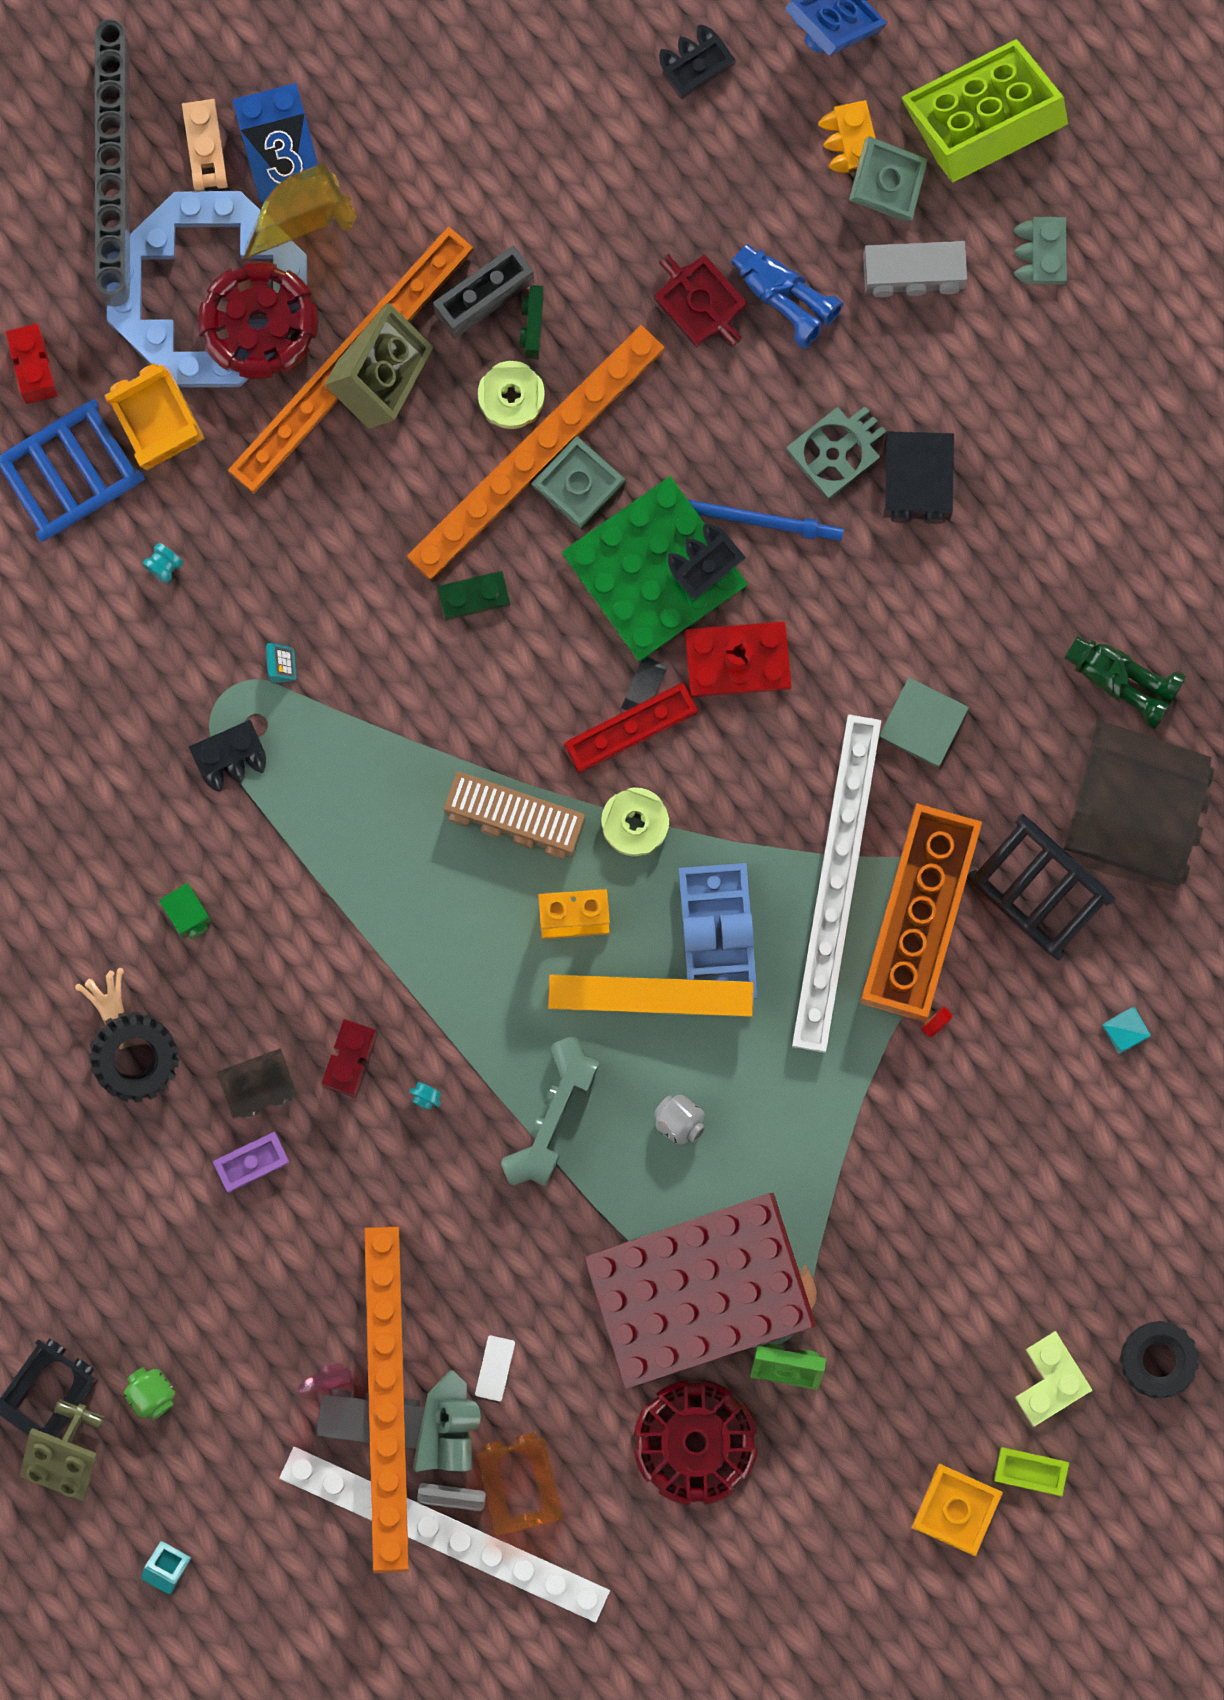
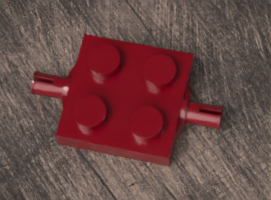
[654,254,747,348]

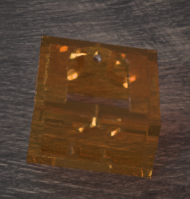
[476,1432,564,1536]

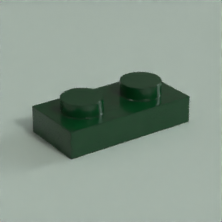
[519,285,544,359]
[437,571,510,621]

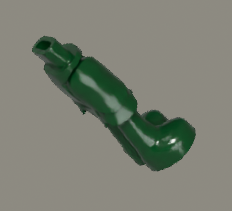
[1064,636,1187,730]

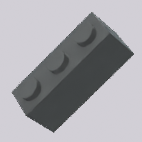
[433,245,534,339]
[316,1388,425,1449]

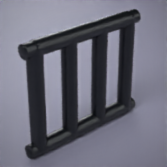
[967,814,1115,961]

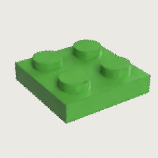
[750,1343,826,1390]

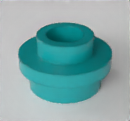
[409,1082,442,1111]

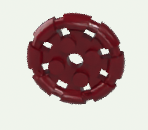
[198,262,319,379]
[633,1380,758,1505]

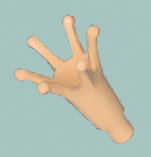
[75,968,132,1050]

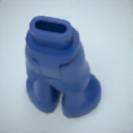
[731,244,844,350]

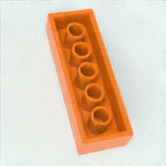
[859,803,982,1022]

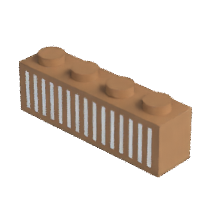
[443,771,586,860]

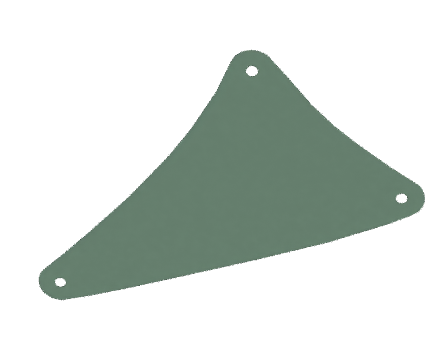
[209,679,902,1348]

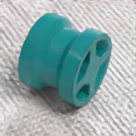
[141,542,184,584]

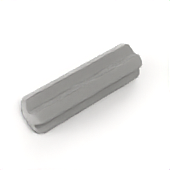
[417,1483,486,1511]

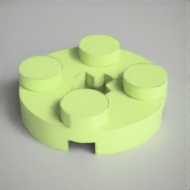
[478,361,545,429]
[601,788,669,857]

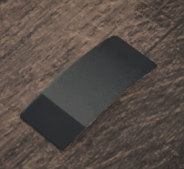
[621,656,668,710]

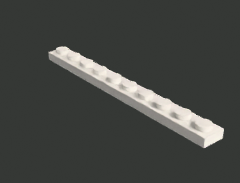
[792,714,881,1053]
[279,1447,610,1622]

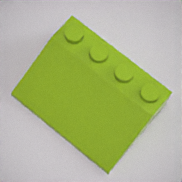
[901,39,1068,183]

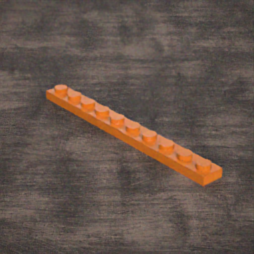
[228,226,474,494]
[407,325,665,582]
[365,1227,409,1573]

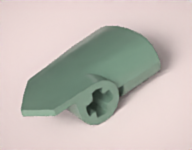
[413,1370,481,1472]

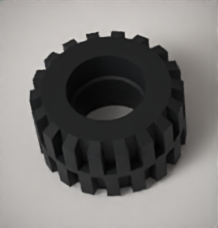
[89,1012,179,1103]

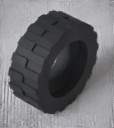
[1120,1321,1199,1398]

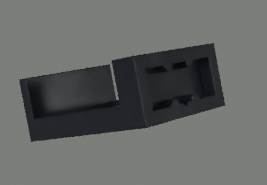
[0,1338,98,1438]

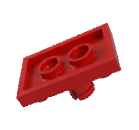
[685,621,792,698]

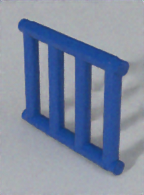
[0,399,145,543]

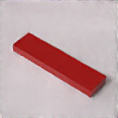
[563,682,699,774]

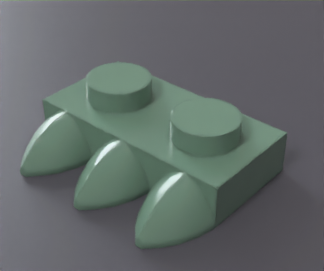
[1013,217,1067,285]

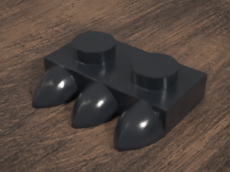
[659,25,736,99]
[668,524,746,602]
[189,720,266,792]

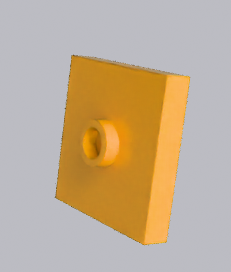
[911,1464,1003,1556]

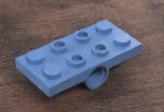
[678,863,758,999]

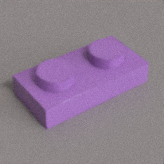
[213,1131,290,1193]

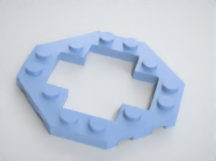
[107,191,307,387]

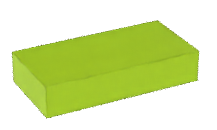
[993,1447,1069,1496]

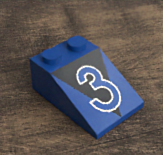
[232,83,324,204]

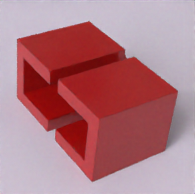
[5,323,58,404]

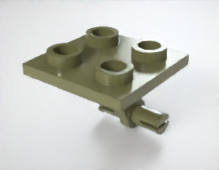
[20,1399,105,1501]

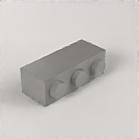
[863,241,967,297]

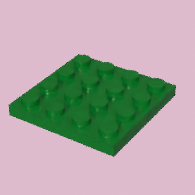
[561,476,748,663]

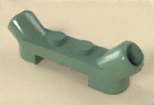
[501,1037,600,1187]

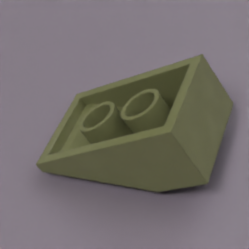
[324,303,433,429]

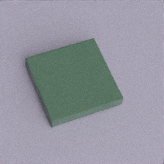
[849,136,928,223]
[532,436,626,530]
[878,677,969,768]

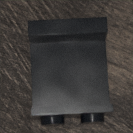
[883,431,954,524]

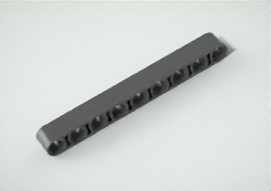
[95,19,130,307]

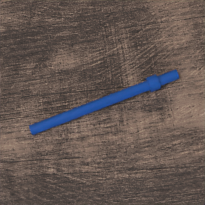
[688,499,844,541]

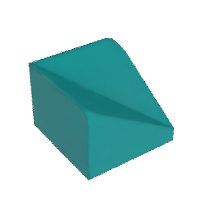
[1102,1006,1151,1055]

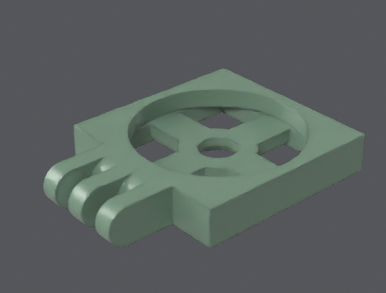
[786,406,887,501]

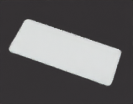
[475,1335,515,1401]

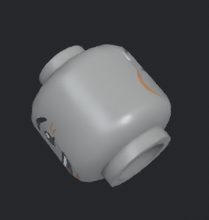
[654,1094,706,1146]

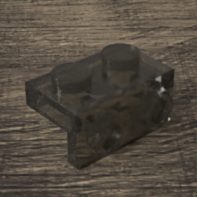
[217,1048,297,1119]

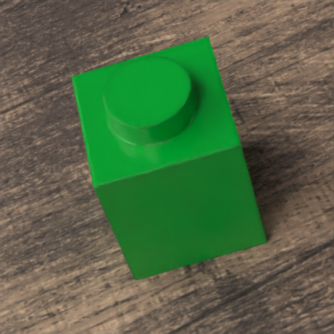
[159,882,212,939]

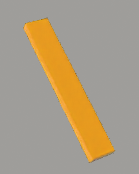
[548,975,754,1017]

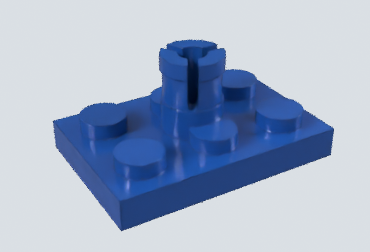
[784,0,887,56]

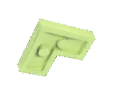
[1014,1331,1092,1427]

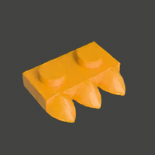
[818,100,876,173]

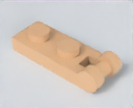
[182,99,228,191]

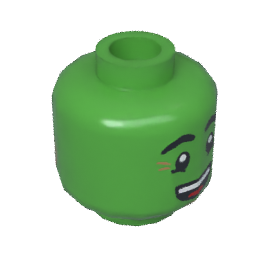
[124,1367,175,1421]

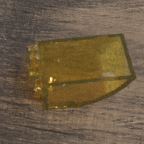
[243,163,357,260]

